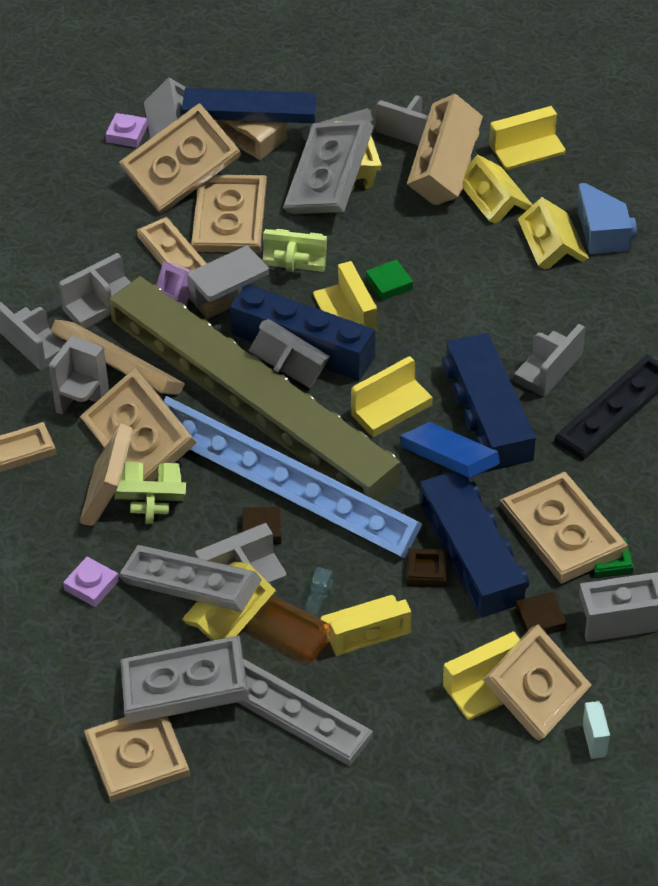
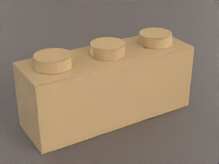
[407,94,483,205]

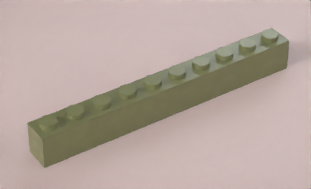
[109,276,400,502]

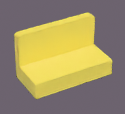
[489,106,565,170]
[462,154,532,224]
[518,197,588,269]
[313,261,377,331]
[351,356,433,437]
[182,561,276,641]
[321,595,411,656]
[443,631,520,720]

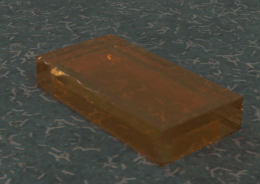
[246,595,330,663]

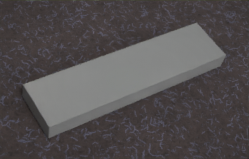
[118,545,262,612]
[237,659,373,766]

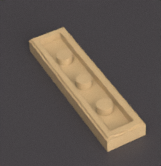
[137,217,233,319]
[50,319,185,395]

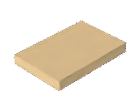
[119,103,241,214]
[191,175,267,253]
[80,368,197,481]
[500,472,628,584]

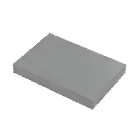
[283,120,374,214]
[121,636,249,724]

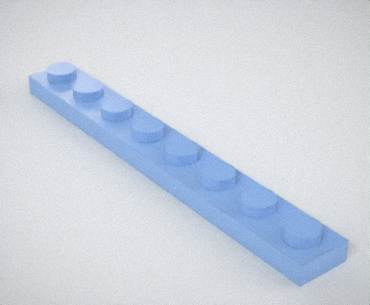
[164,396,422,558]

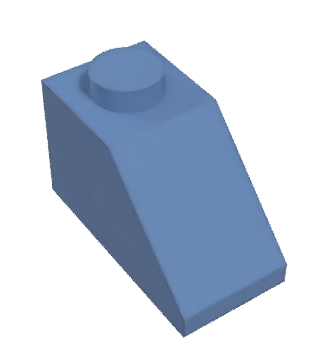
[577,183,637,254]

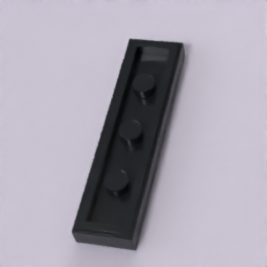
[554,354,658,461]

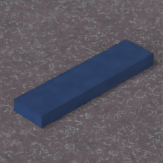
[182,88,317,124]

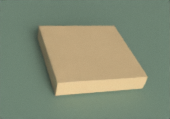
[79,423,133,526]
[482,624,591,741]
[84,716,190,802]

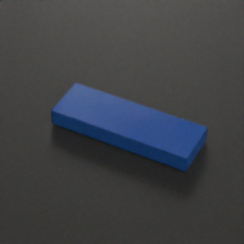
[400,422,500,478]

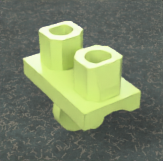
[262,229,327,273]
[114,462,186,524]

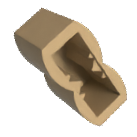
[215,120,287,160]

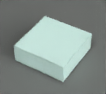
[582,701,610,759]

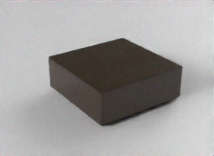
[243,506,282,545]
[407,548,447,587]
[515,592,567,635]

